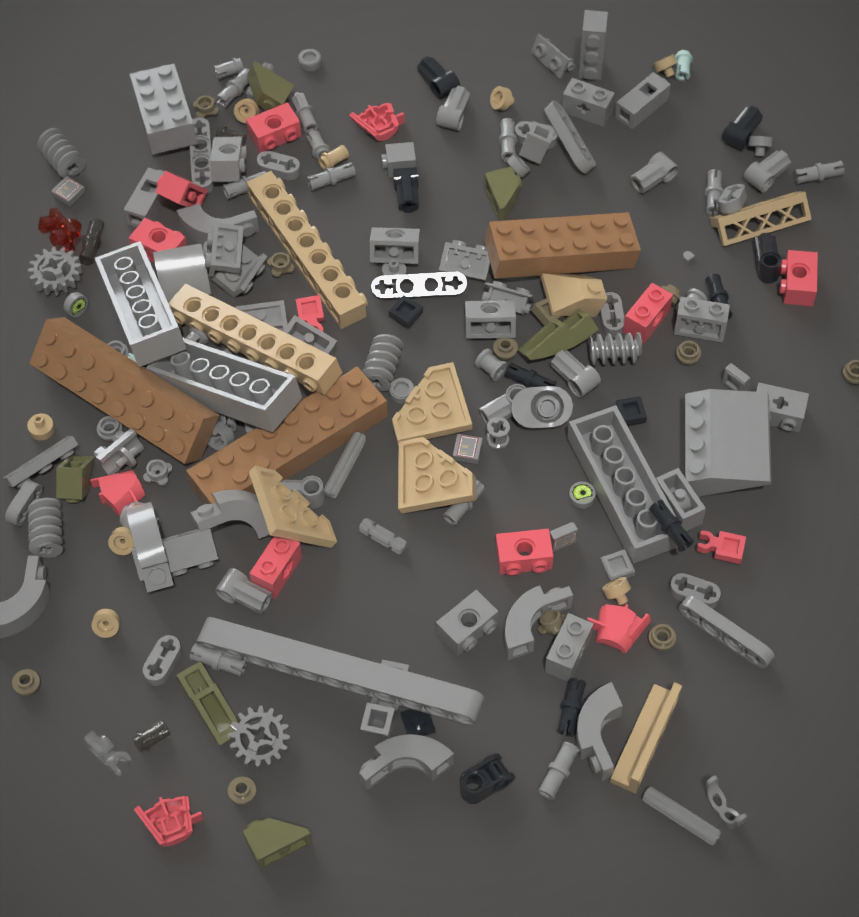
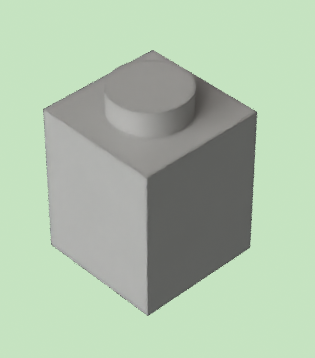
[519,121,555,164]
[382,142,416,178]

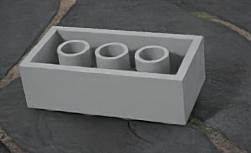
[130,64,197,155]

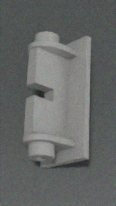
[531,34,575,79]
[482,281,535,315]

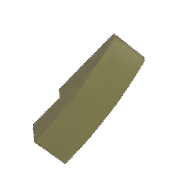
[518,309,599,360]
[176,661,239,746]

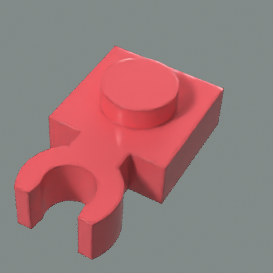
[296,295,325,332]
[697,531,746,564]

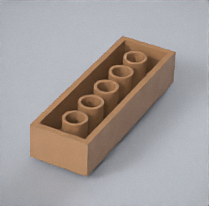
[484,212,641,279]

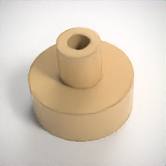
[653,54,677,78]
[490,86,514,111]
[234,99,259,123]
[27,414,55,440]
[108,527,134,555]
[602,577,631,605]
[92,609,120,638]

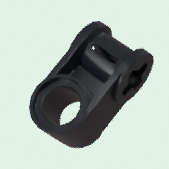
[460,753,516,804]

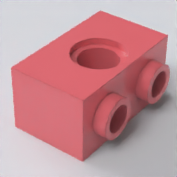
[246,102,301,153]
[155,171,208,207]
[129,218,187,263]
[779,250,818,306]
[623,283,673,345]
[495,529,553,576]
[249,536,302,599]

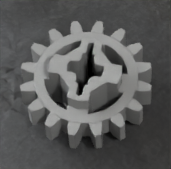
[28,246,83,296]
[229,706,290,769]

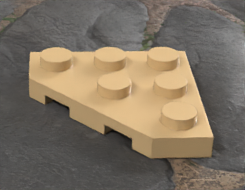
[392,362,472,446]
[398,437,476,514]
[249,466,337,548]

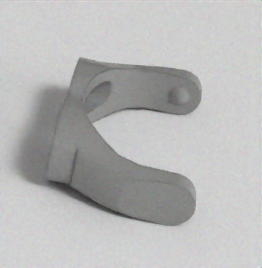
[706,775,748,829]

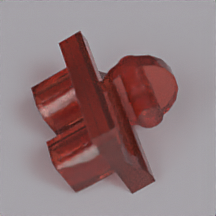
[38,208,82,252]

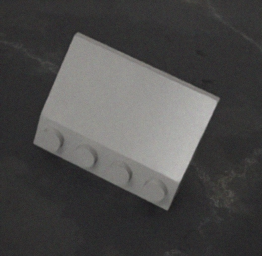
[685,389,772,497]

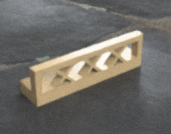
[709,192,812,246]
[610,682,682,794]

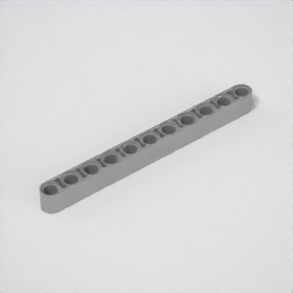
[196,617,484,725]

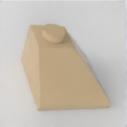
[541,273,607,317]

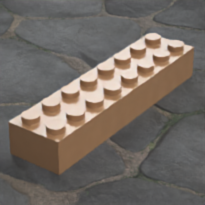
[29,317,220,464]
[186,366,388,504]

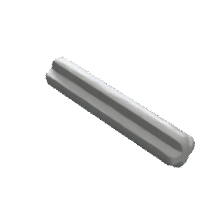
[324,432,366,499]
[642,787,721,845]

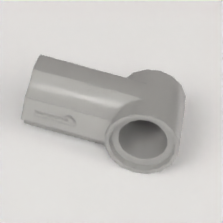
[436,86,470,131]
[743,150,791,193]
[630,152,679,193]
[551,350,601,398]
[479,384,526,425]
[281,476,325,509]
[215,568,273,614]

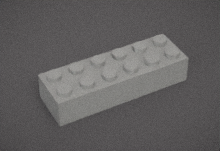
[95,241,186,367]
[146,338,302,432]
[567,405,677,564]

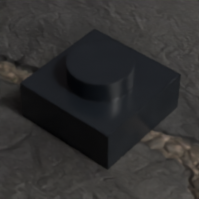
[388,295,423,328]
[615,396,647,426]
[400,709,435,736]

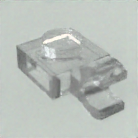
[84,731,132,776]

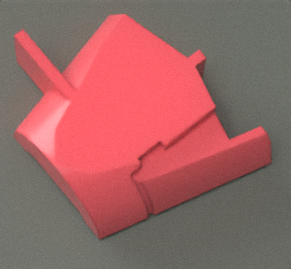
[349,103,405,141]
[90,470,145,516]
[587,604,651,653]
[134,796,204,847]

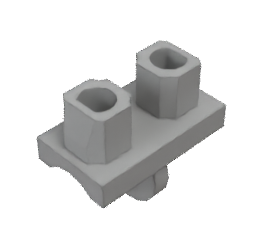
[94,428,144,476]

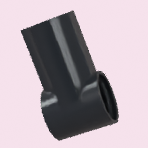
[417,56,460,99]
[721,106,763,150]
[393,167,419,213]
[754,232,782,283]

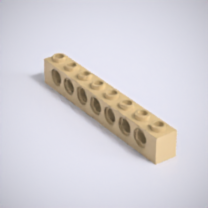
[246,171,368,329]
[168,283,343,395]

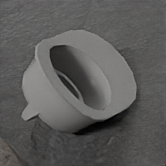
[511,386,573,428]

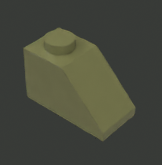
[247,61,294,111]
[484,166,522,221]
[56,455,95,503]
[243,818,312,870]

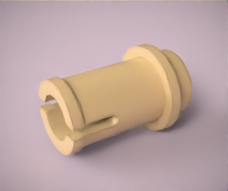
[318,145,349,170]

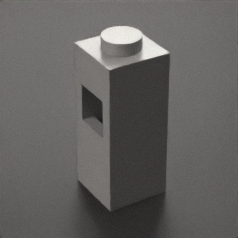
[615,72,671,130]
[123,168,167,227]

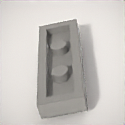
[3,436,78,488]

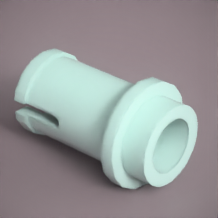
[675,50,693,81]

